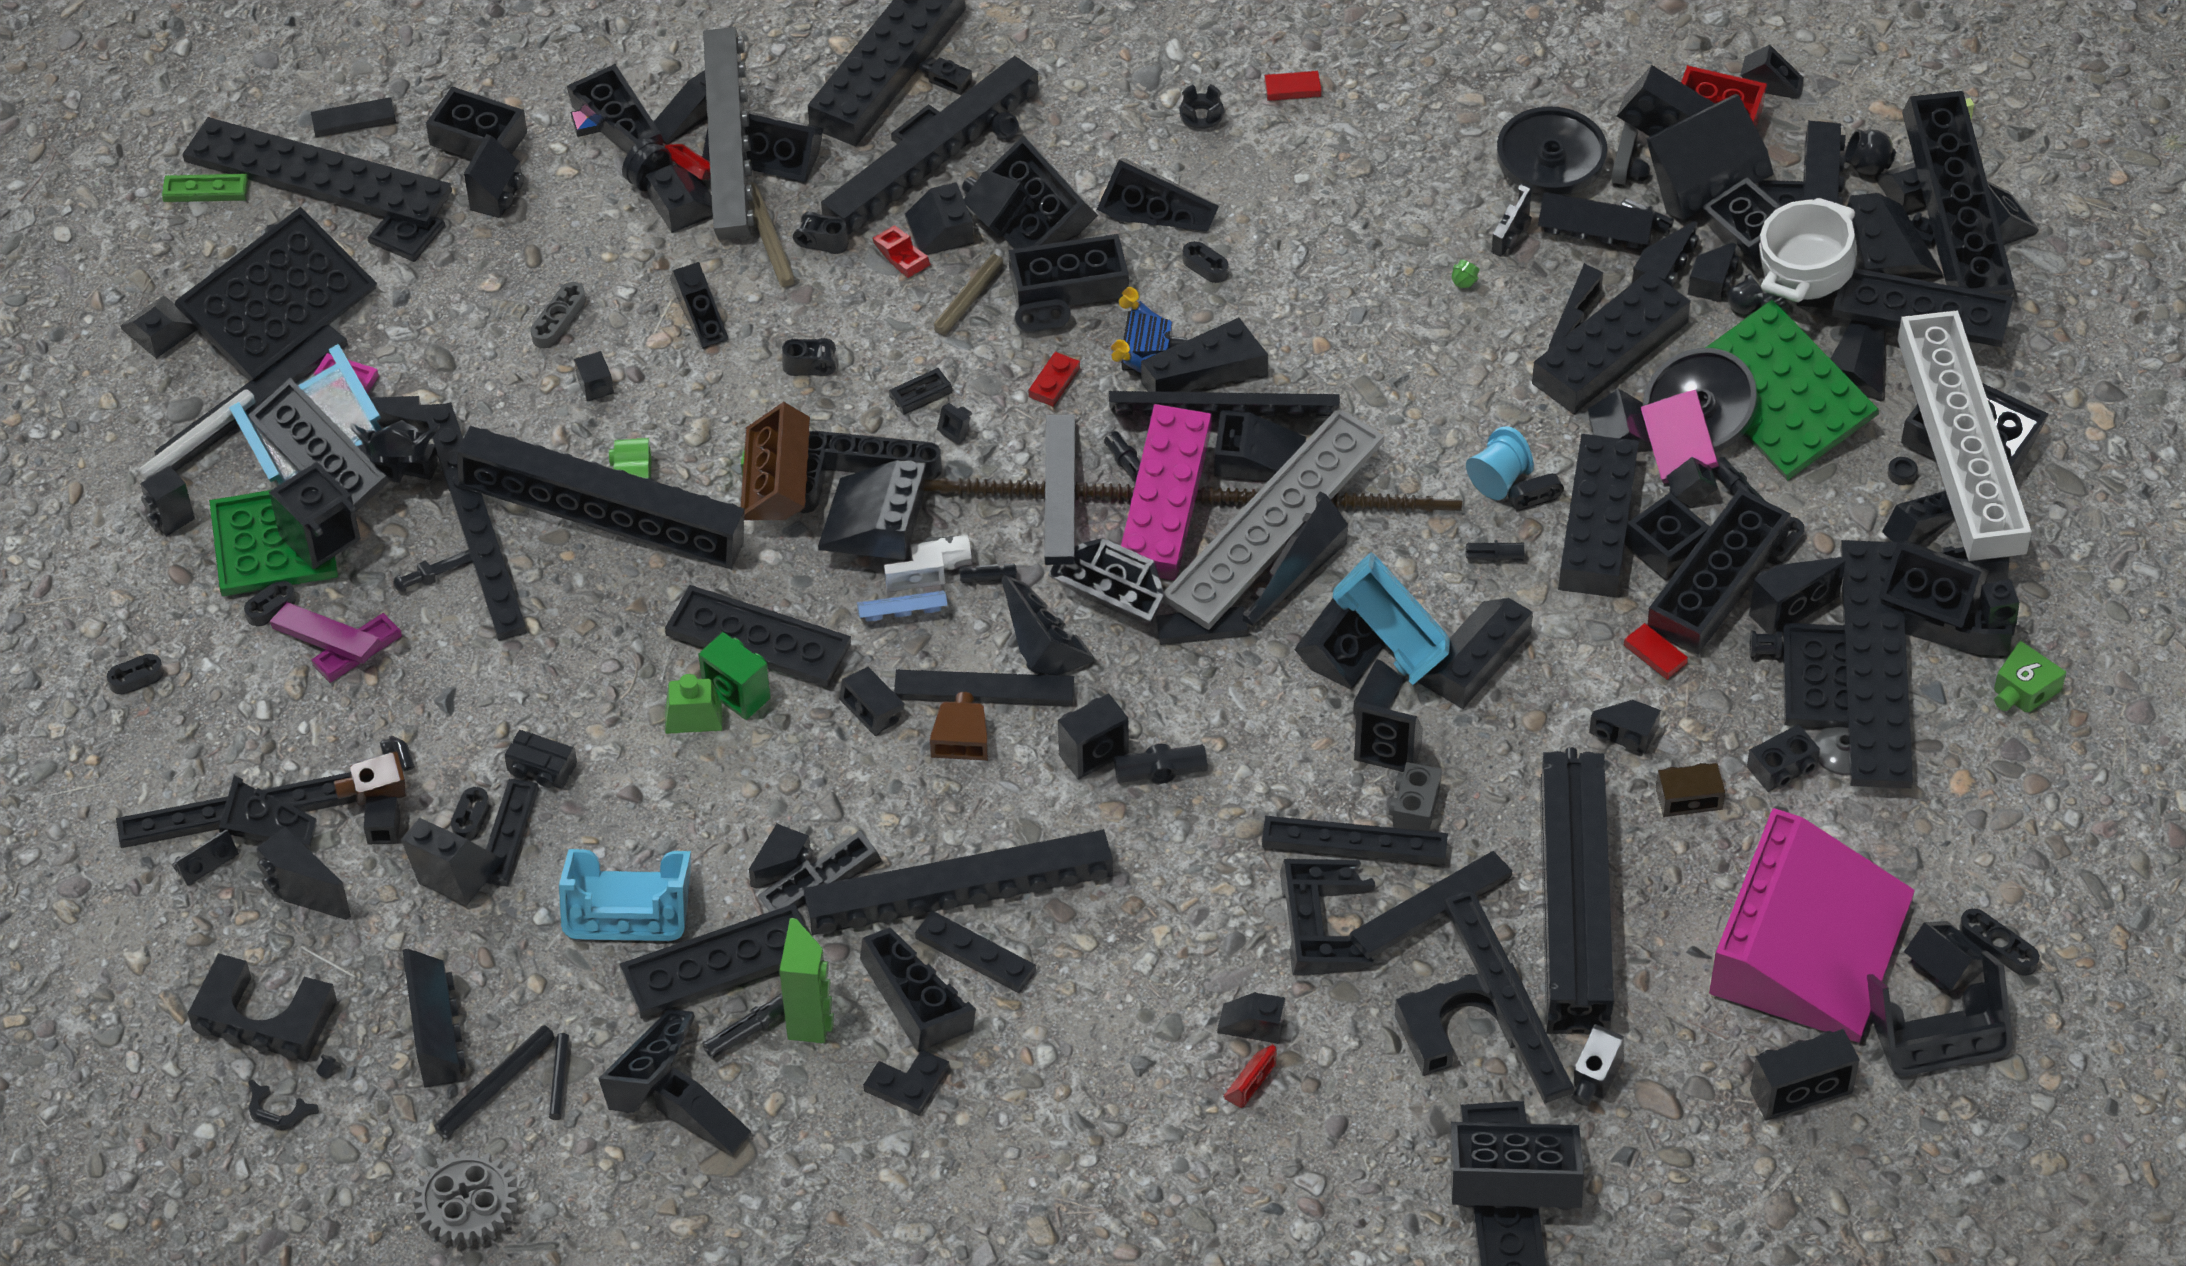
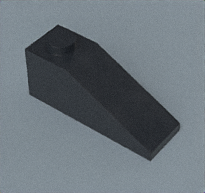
[654,70,708,145]

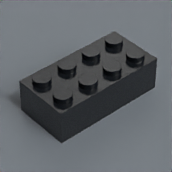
[1008,234,1129,308]

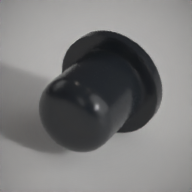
[316,1054,341,1079]

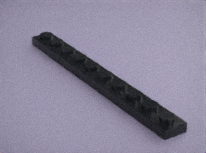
[423,402,527,641]

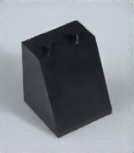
[401,818,503,906]

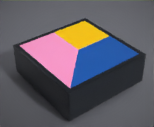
[570,110,601,137]

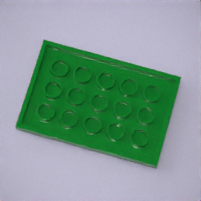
[1705,299,1879,481]

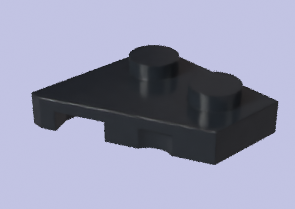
[1491,182,1532,257]

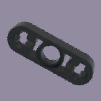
[1959,908,2040,976]

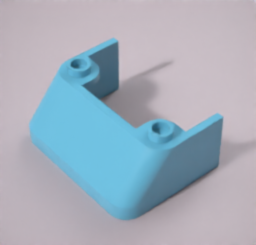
[1332,552,1450,685]

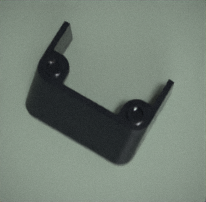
[1867,951,2013,1076]

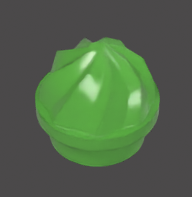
[1452,259,1480,288]

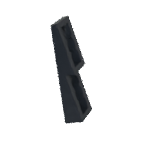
[1548,263,1603,350]
[758,830,882,912]

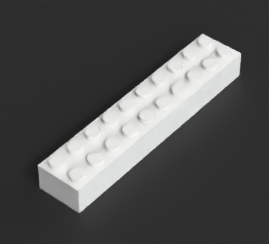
[1897,310,2031,561]

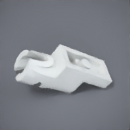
[884,535,972,592]

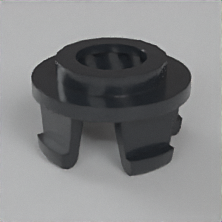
[1179,84,1224,129]

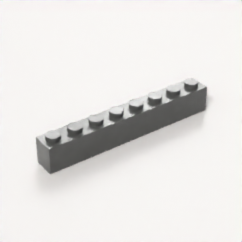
[703,27,755,240]

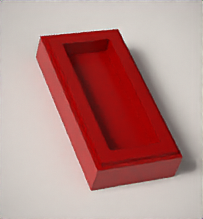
[1264,71,1321,101]
[665,144,711,180]
[1624,623,1688,680]

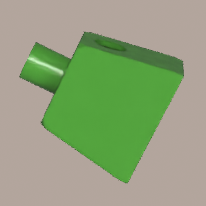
[665,674,722,734]

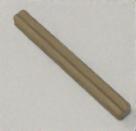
[748,182,794,287]

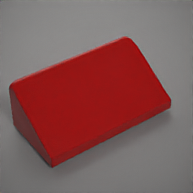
[1223,1045,1277,1109]

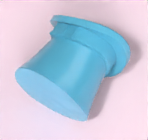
[1466,426,1534,500]

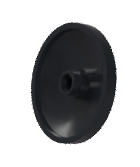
[1496,106,1607,195]
[1643,348,1759,452]

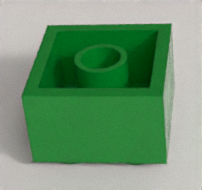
[698,632,771,720]

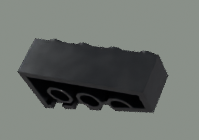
[567,64,664,154]
[1141,317,1268,392]
[860,927,976,1052]

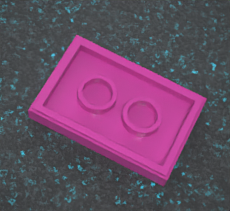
[1641,389,1719,484]

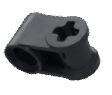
[793,212,849,254]
[782,338,836,376]

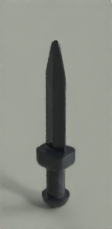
[393,550,472,592]

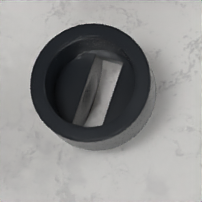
[1628,157,1650,181]

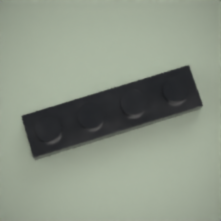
[915,910,1036,993]

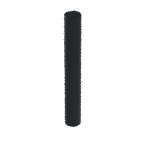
[549,1033,569,1120]

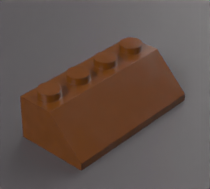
[740,402,810,520]

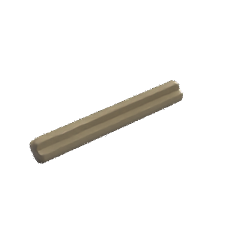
[934,254,1004,335]

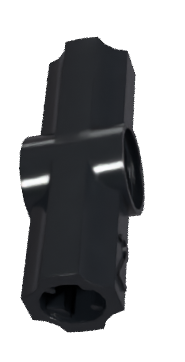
[1114,744,1208,784]

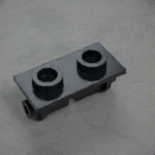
[172,829,239,886]

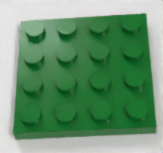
[209,490,338,597]

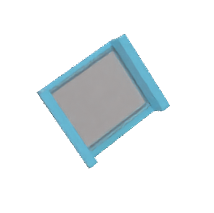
[229,344,382,485]

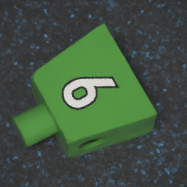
[1994,641,2066,712]

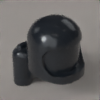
[1727,273,1786,314]

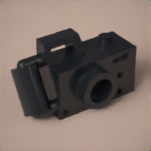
[919,57,972,95]

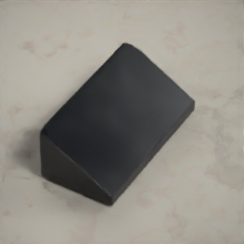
[1353,659,1404,715]

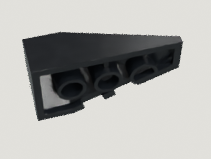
[1096,158,1219,231]
[1001,575,1095,675]
[598,1009,695,1113]

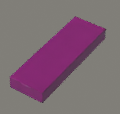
[311,613,402,683]

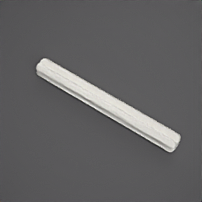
[139,389,256,480]

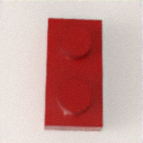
[1028,351,1080,407]

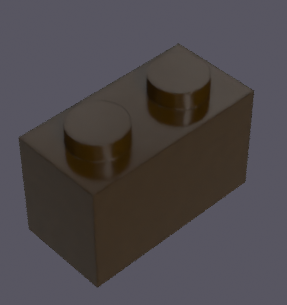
[1655,763,1725,817]

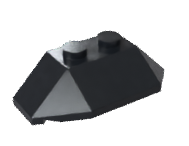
[1048,538,1165,623]

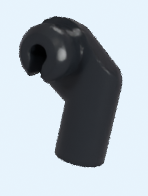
[380,736,415,772]

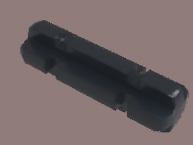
[959,563,1017,583]

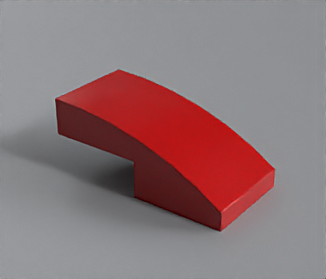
[872,225,930,278]

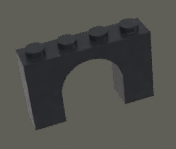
[187,953,337,1062]
[1395,963,1542,1076]

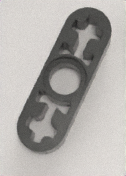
[1611,122,1639,185]
[530,282,586,348]

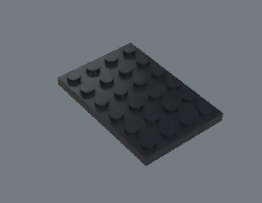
[175,206,377,381]

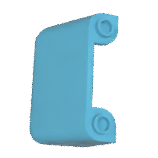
[559,849,691,941]

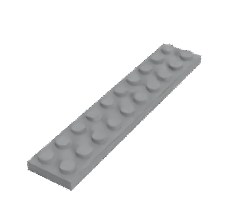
[1163,408,1385,630]

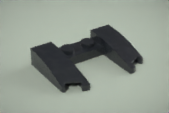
[1280,859,1376,975]

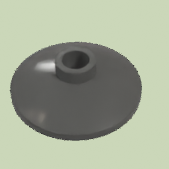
[1814,727,1850,775]

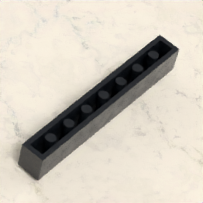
[1797,120,1846,309]

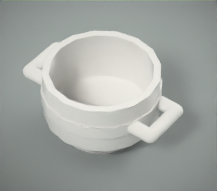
[1759,198,1857,302]

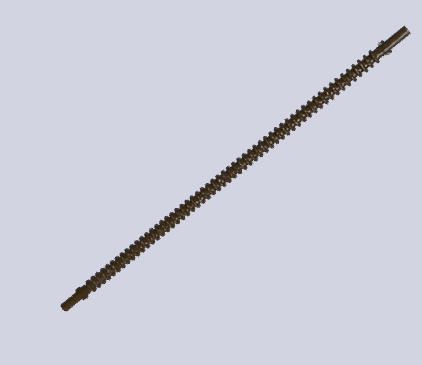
[924,478,1462,512]

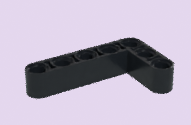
[800,431,942,513]

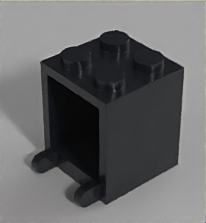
[269,461,361,570]

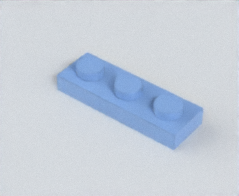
[857,590,948,621]

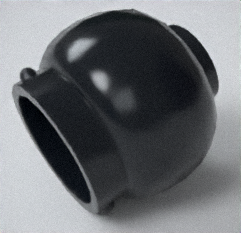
[1845,129,1896,176]

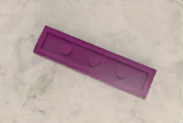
[269,602,381,664]

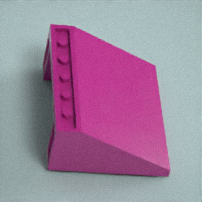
[1709,808,1915,1043]

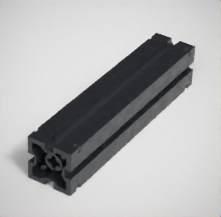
[1539,747,1614,1035]

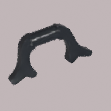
[248,1080,319,1130]

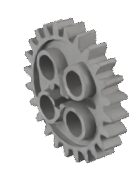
[413,1150,519,1248]

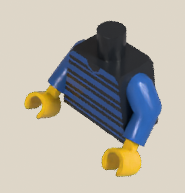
[1111,287,1188,373]

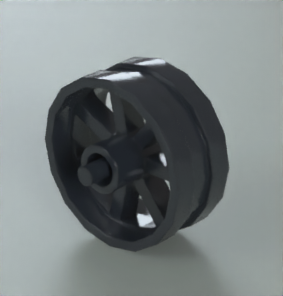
[622,138,672,191]

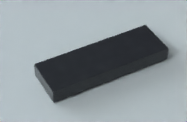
[311,97,396,137]
[1156,606,1248,645]

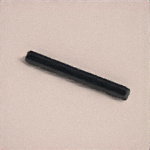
[434,1025,555,1138]

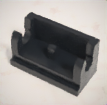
[839,667,905,736]

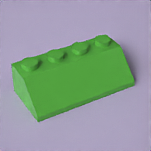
[779,918,834,1044]

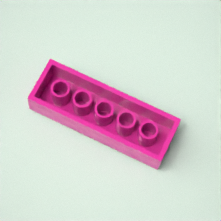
[1121,404,1211,581]

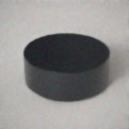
[1887,457,1918,485]

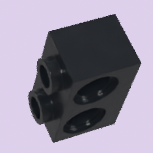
[1747,724,1820,792]

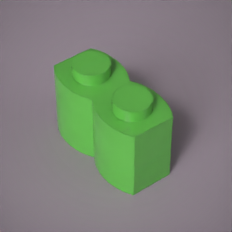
[609,438,652,479]

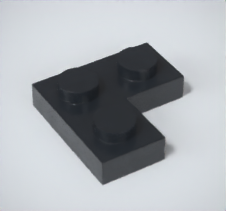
[863,1049,950,1116]

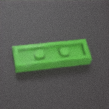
[162,174,248,202]

